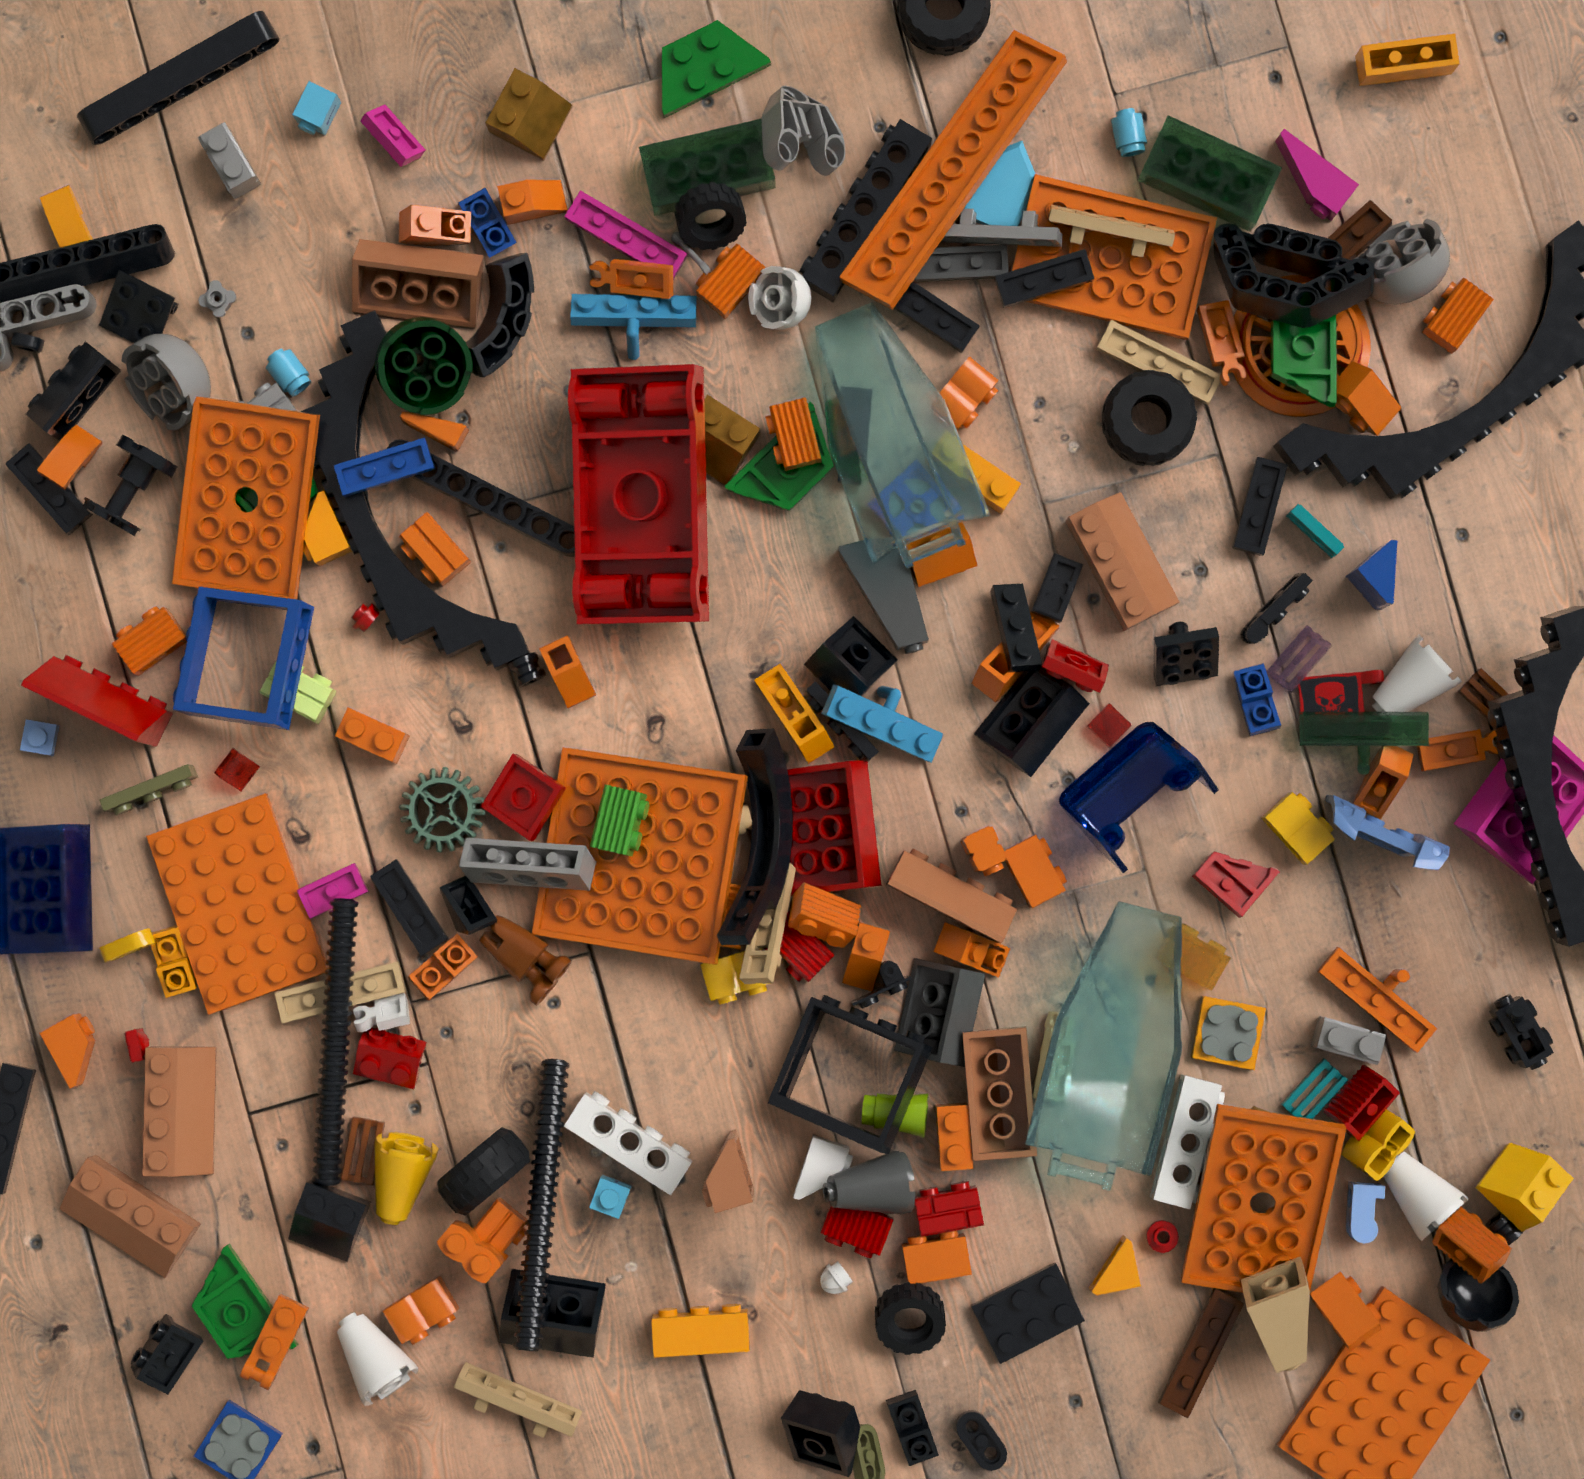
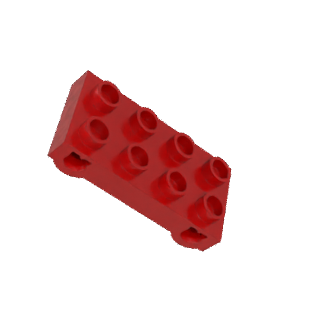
[568,364,709,624]

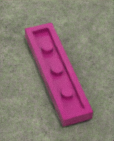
[564,190,688,280]

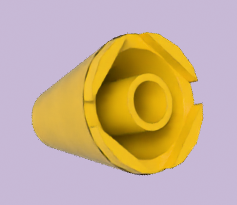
[374,1132,439,1225]

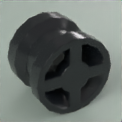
[508,652,546,688]
[1484,1211,1524,1245]

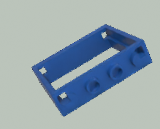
[173,587,314,730]

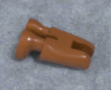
[479,915,572,1006]

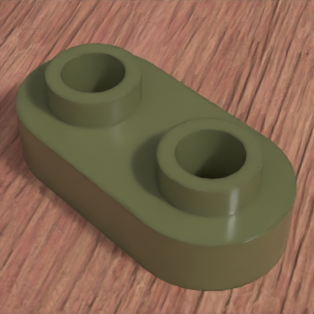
[853,1424,885,1479]

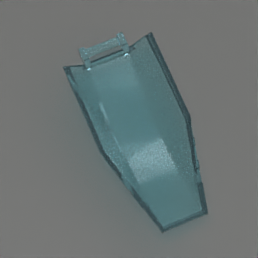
[815,302,991,569]
[1025,901,1182,1191]

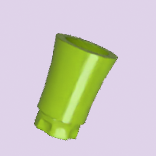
[861,1093,929,1138]

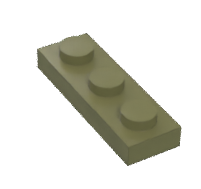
[99,764,198,815]

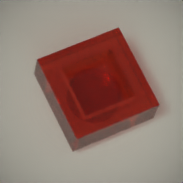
[1087,703,1132,748]
[214,748,260,792]

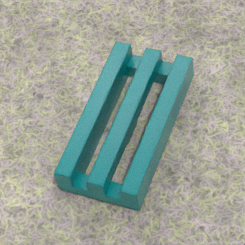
[1286,504,1344,558]
[1281,1058,1348,1119]

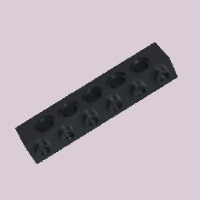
[799,119,932,302]

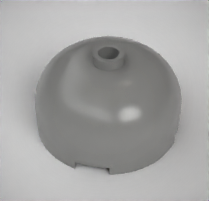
[1355,219,1450,305]
[121,334,211,430]

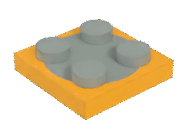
[1191,996,1266,1070]

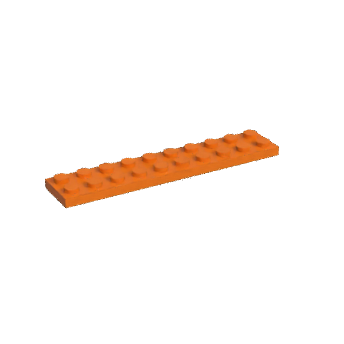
[839,30,1067,310]

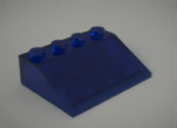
[0,824,93,954]

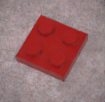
[1042,639,1109,693]
[480,753,566,841]

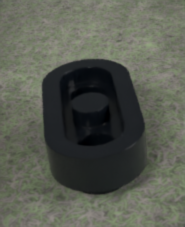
[956,1410,1007,1471]

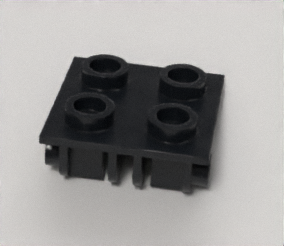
[99,270,179,343]
[851,961,912,1009]

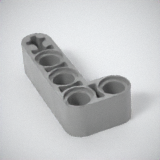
[0,284,97,371]

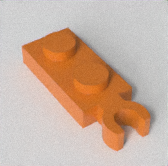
[589,259,673,299]
[1197,300,1246,386]
[1416,729,1498,772]

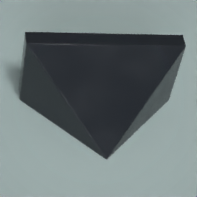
[440,876,497,935]

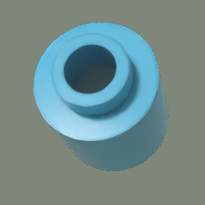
[1111,108,1147,157]
[266,348,311,397]

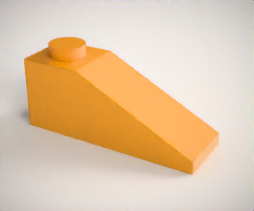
[754,663,835,764]

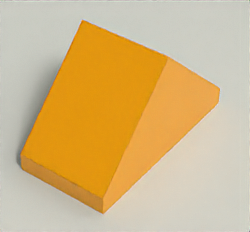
[1088,1235,1141,1295]

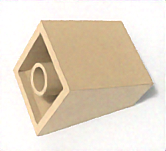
[1241,1257,1310,1373]

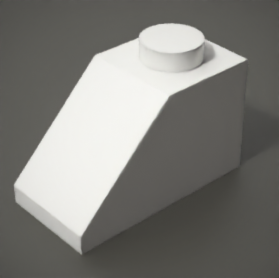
[793,1135,853,1200]

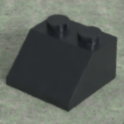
[804,616,898,696]
[288,1179,371,1262]
[781,1390,861,1477]

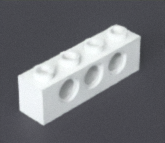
[1150,1074,1225,1209]
[564,1091,692,1195]

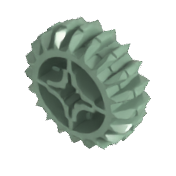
[399,767,486,853]

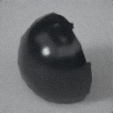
[1437,1258,1519,1332]

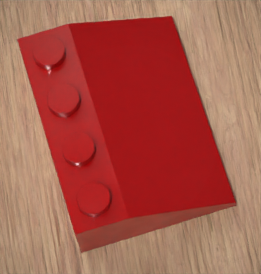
[21,655,173,747]
[787,760,882,896]

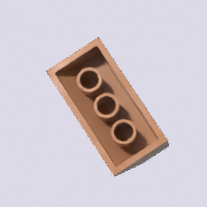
[352,239,484,328]
[1065,492,1180,631]
[886,848,1017,943]
[963,1026,1037,1161]
[142,1046,217,1177]
[702,1129,754,1213]
[59,1155,201,1278]

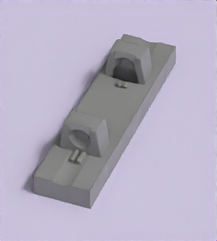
[941,209,1063,247]

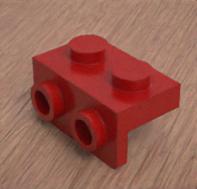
[353,1028,426,1090]

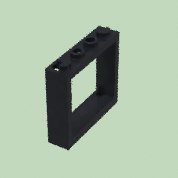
[768,995,933,1154]

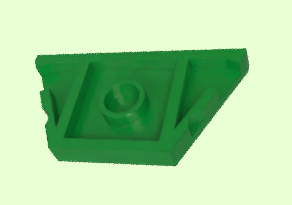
[662,20,771,118]
[1271,315,1337,407]
[725,402,834,511]
[192,1244,299,1359]

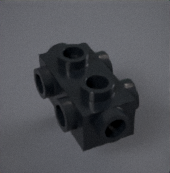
[1489,994,1554,1070]

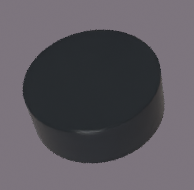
[11,332,45,353]

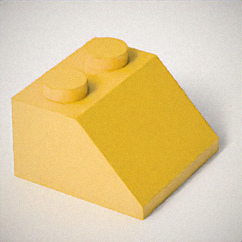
[1475,1143,1574,1232]

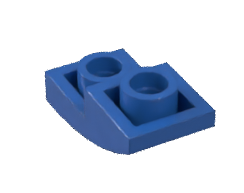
[458,188,517,258]
[1233,663,1281,736]

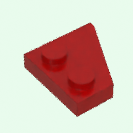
[1192,851,1280,918]

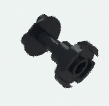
[83,434,178,536]

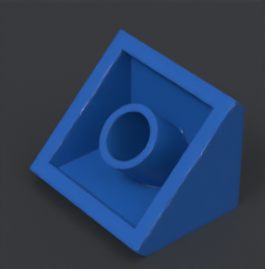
[1346,540,1398,610]

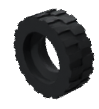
[674,182,747,250]
[875,1282,946,1355]

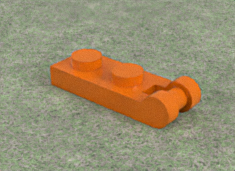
[239,1294,309,1391]

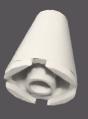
[1372,635,1462,720]
[1383,1152,1469,1241]
[337,1312,418,1406]

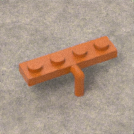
[1317,947,1437,1053]

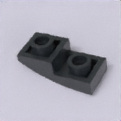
[886,1390,939,1466]

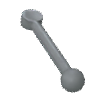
[671,232,711,275]

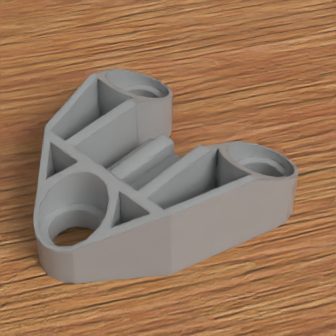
[761,86,845,176]

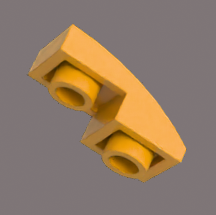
[40,185,93,248]
[151,925,197,998]

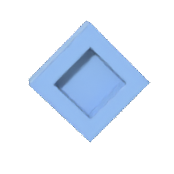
[20,719,60,756]

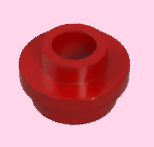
[351,603,379,632]
[1146,1220,1179,1253]

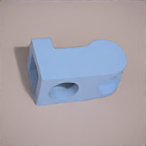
[1346,1181,1385,1244]

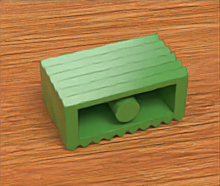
[590,785,649,856]

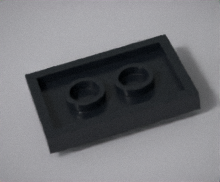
[971,1262,1085,1364]

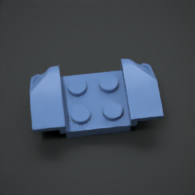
[1325,795,1450,870]

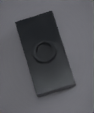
[1031,553,1084,624]

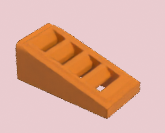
[399,411,469,452]

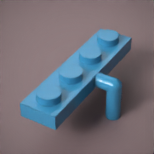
[570,294,697,360]
[821,684,943,763]

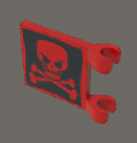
[1297,670,1389,740]

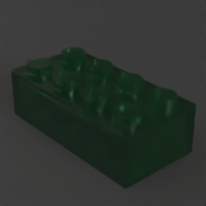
[1138,115,1282,232]
[639,119,776,216]

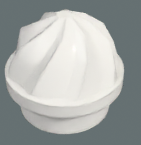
[820,1261,853,1294]

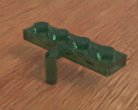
[1299,712,1429,775]

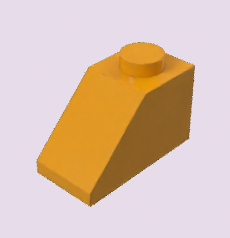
[303,490,353,566]

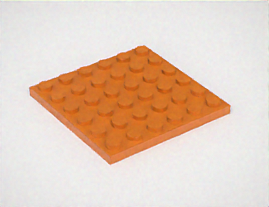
[532,747,748,965]

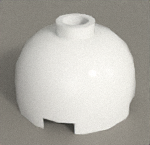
[748,266,812,330]

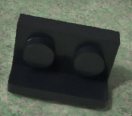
[131,1314,203,1395]

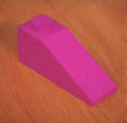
[1275,129,1359,221]

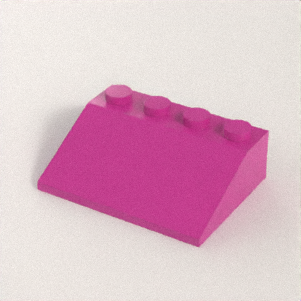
[1454,735,1584,884]

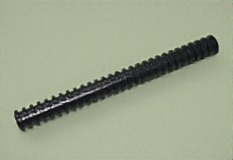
[312,898,359,1186]
[513,1059,570,1351]

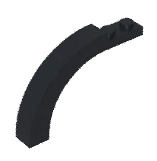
[717,728,793,945]

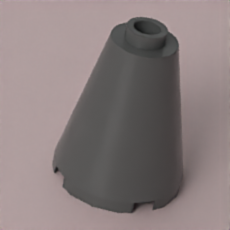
[823,1151,915,1215]

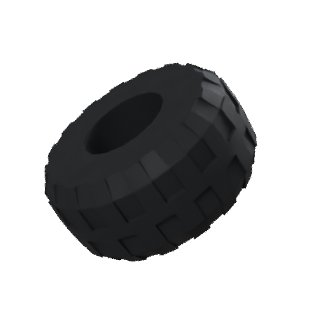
[897,0,991,56]
[1102,370,1197,466]
[437,1127,530,1216]

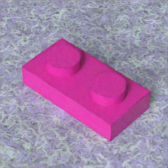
[360,104,426,167]
[297,863,369,919]

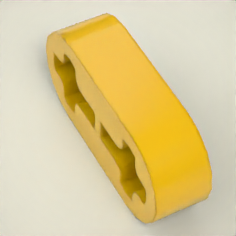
[99,928,155,963]

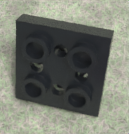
[1154,621,1219,686]

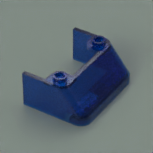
[1059,722,1219,873]

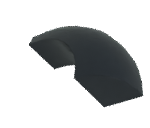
[466,253,534,377]

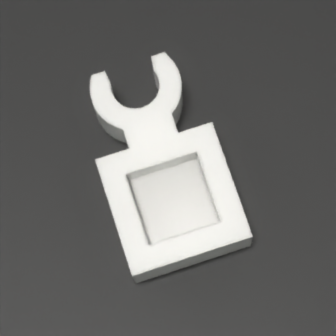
[353,993,410,1032]

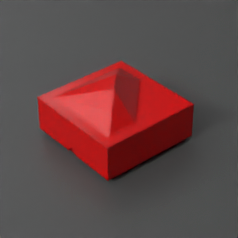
[124,1028,149,1063]

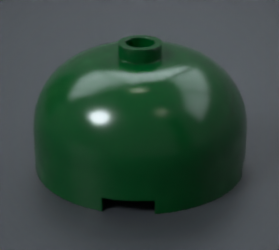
[375,317,473,415]

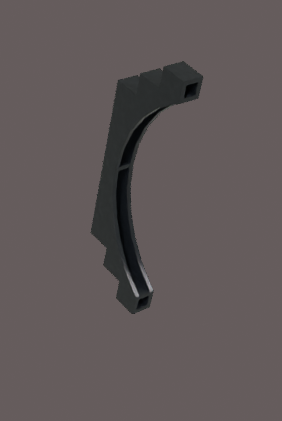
[1273,220,1584,499]
[301,310,530,671]
[1488,606,1584,947]

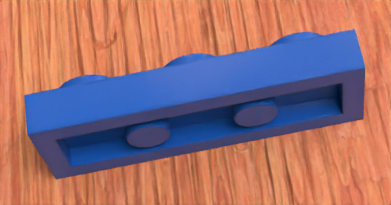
[334,437,435,497]

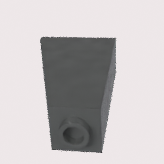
[838,531,929,654]

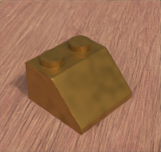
[485,68,573,160]
[704,394,761,485]

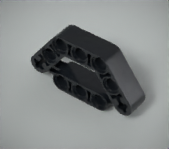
[1214,223,1374,328]

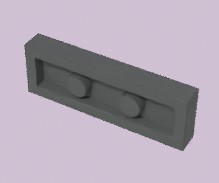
[914,244,1008,282]

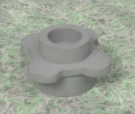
[198,280,236,318]

